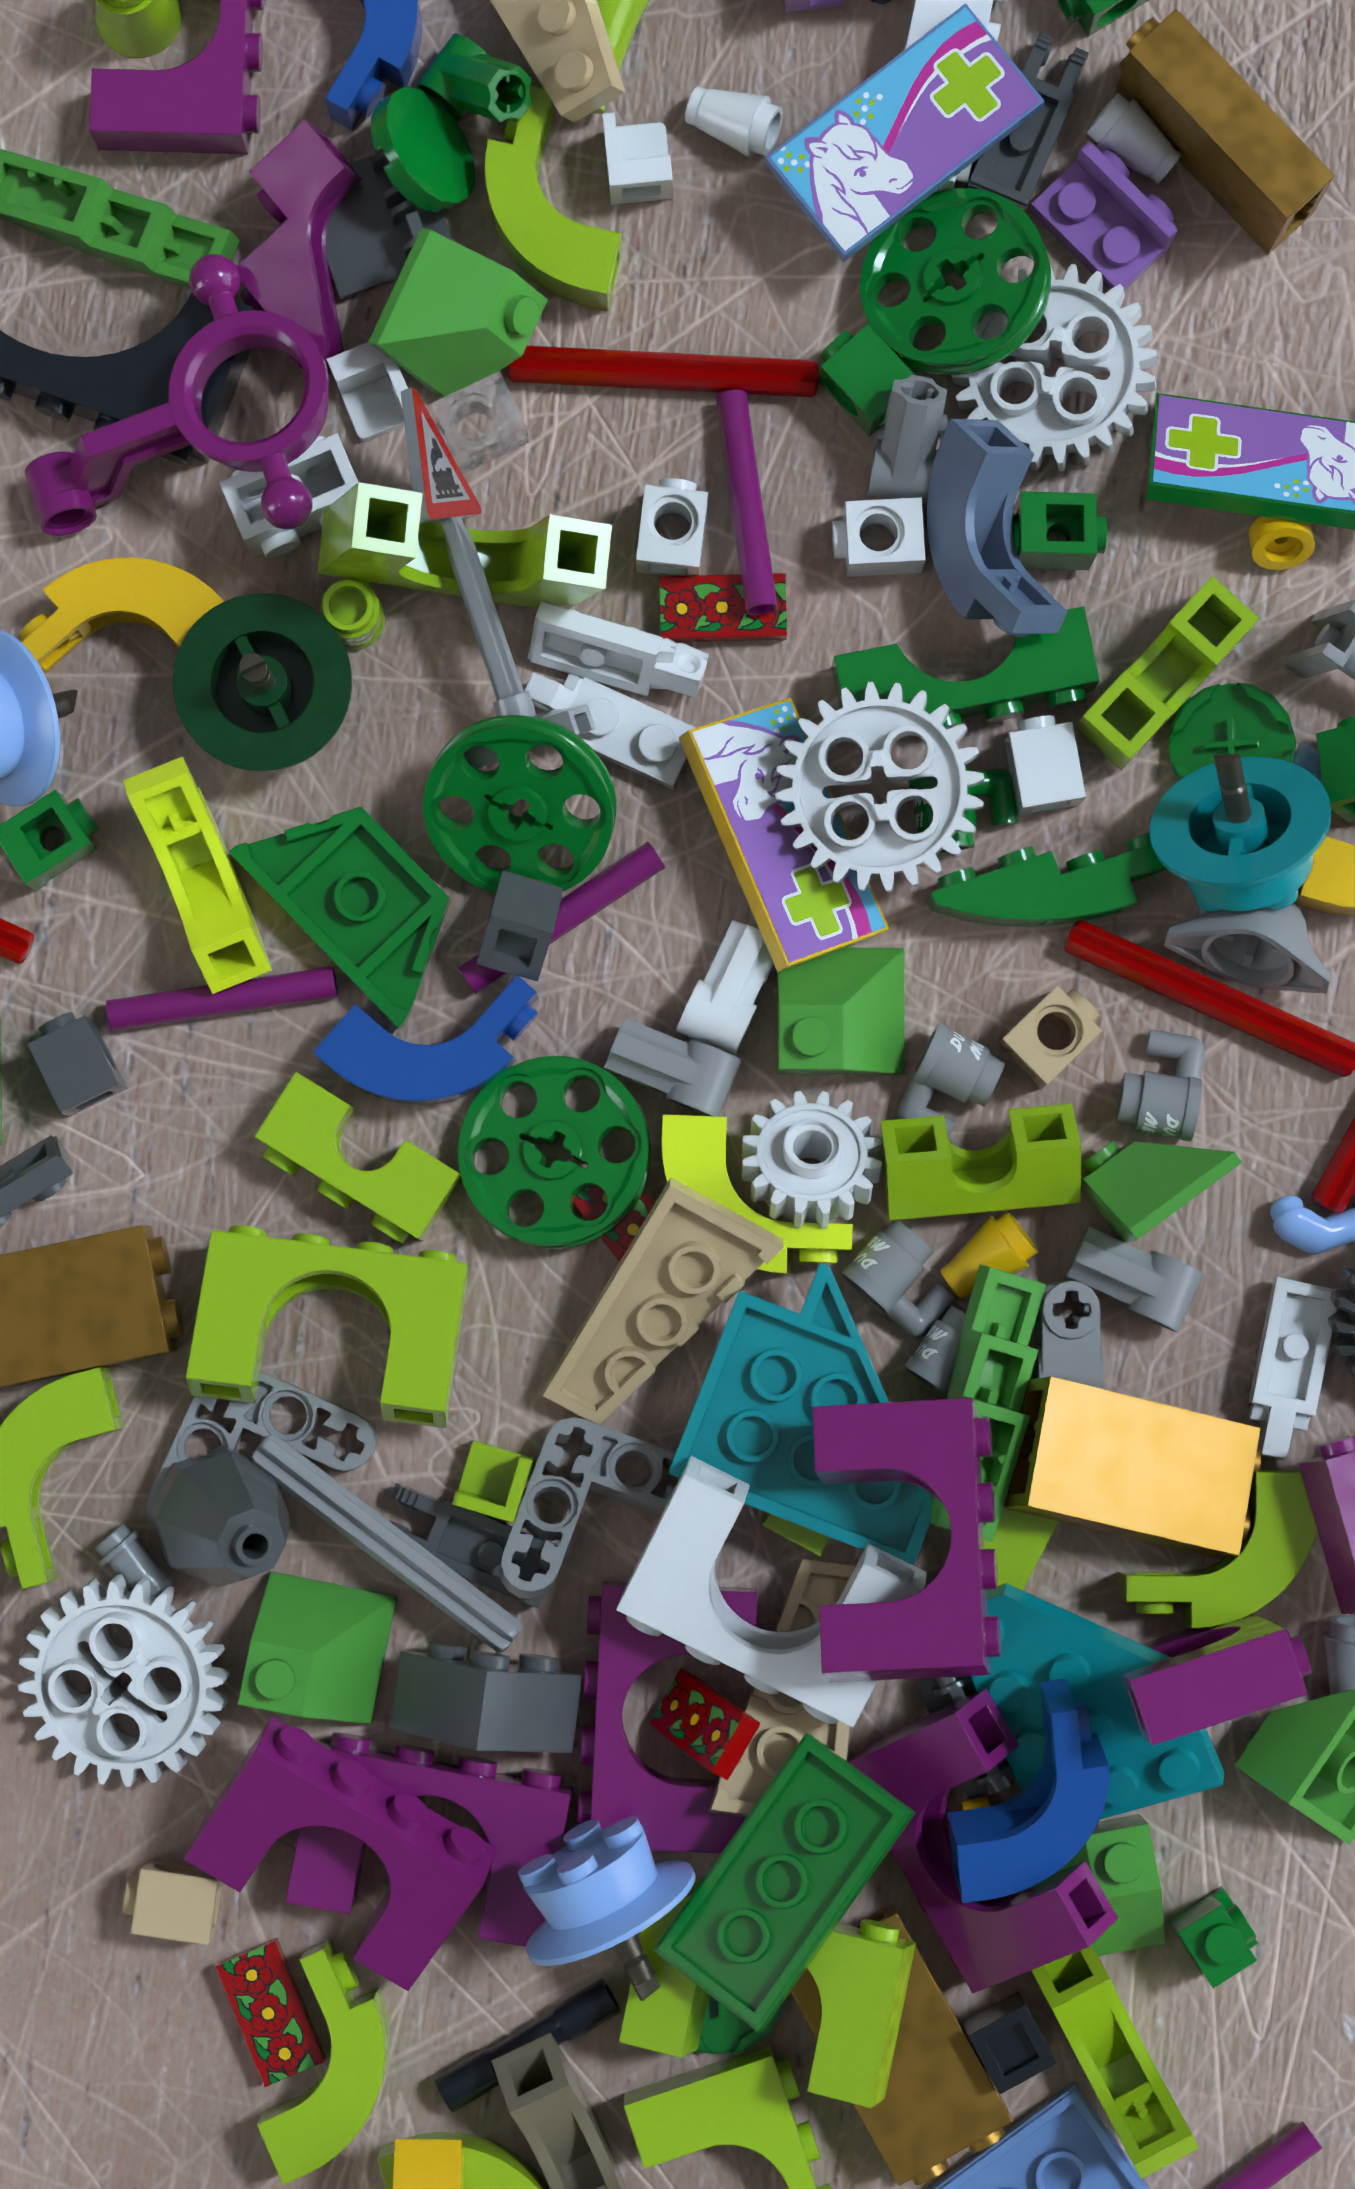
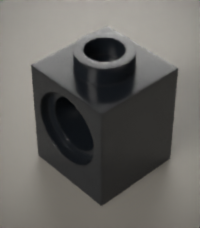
[962,1991,1057,2095]

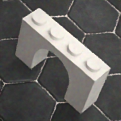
[616,1456,927,1727]

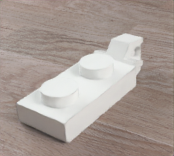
[527,602,709,698]
[524,672,696,789]
[1248,1277,1337,1460]

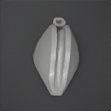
[1164,903,1331,994]

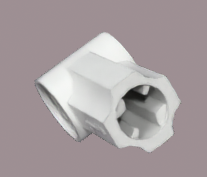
[676,920,774,1056]

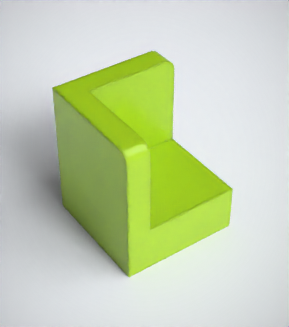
[452,1440,535,1523]

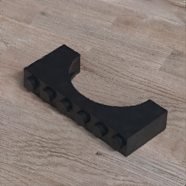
[0,292,255,465]

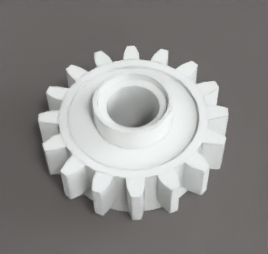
[741,1091,882,1229]

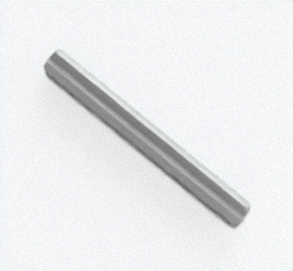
[251,1434,522,1653]

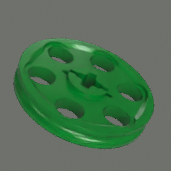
[860,188,1051,375]
[422,715,617,894]
[458,1056,651,1249]

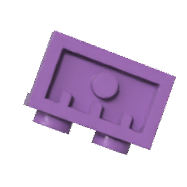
[1029,142,1178,291]

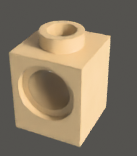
[997,985,1102,1089]
[123,1860,224,1945]

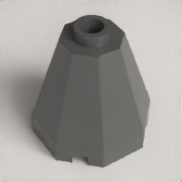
[149,1445,291,1588]

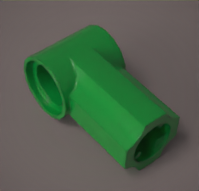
[416,33,532,123]

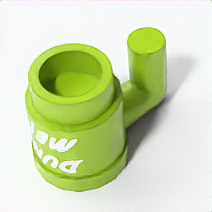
[320,578,386,650]

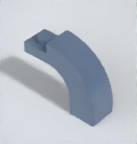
[927,419,1068,637]

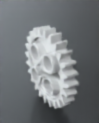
[951,264,1158,471]
[775,682,985,892]
[18,1574,230,1787]

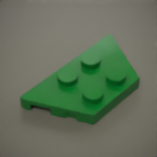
[229,807,451,1030]

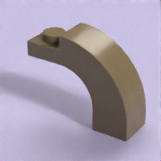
[492,2033,627,2189]

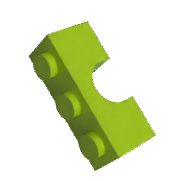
[1075,576,1260,771]
[255,1072,461,1244]
[880,1103,1081,1221]

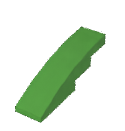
[0,149,240,289]
[930,1264,1046,1542]

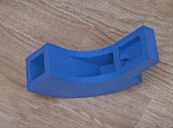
[325,0,422,131]
[313,975,539,1105]
[947,1679,1109,1904]

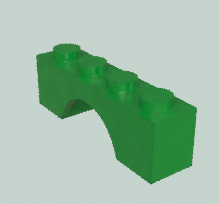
[831,606,1100,730]

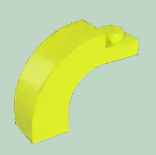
[123,756,272,994]
[662,1115,853,1275]

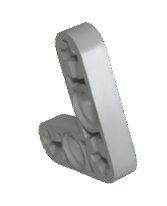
[146,1370,377,1524]
[499,1417,680,1599]

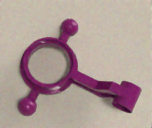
[24,254,329,536]

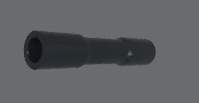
[434,1978,621,2113]

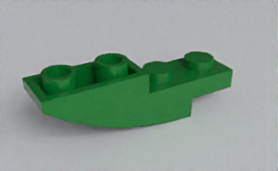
[927,832,1168,927]

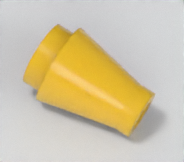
[940,1211,1038,1300]

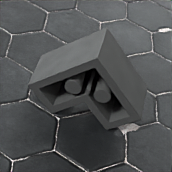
[391,1641,582,1753]

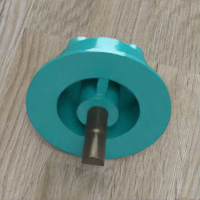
[1149,754,1331,911]

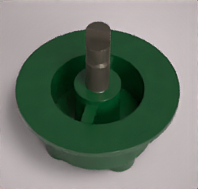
[173,593,352,772]

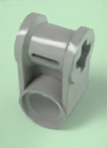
[1032,1279,1104,1389]

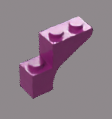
[236,120,362,375]

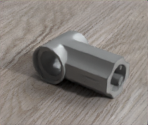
[867,375,947,506]
[604,1018,742,1117]
[1065,1227,1204,1332]

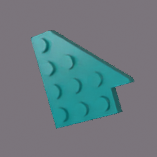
[668,1262,933,1566]
[971,1583,1252,1820]

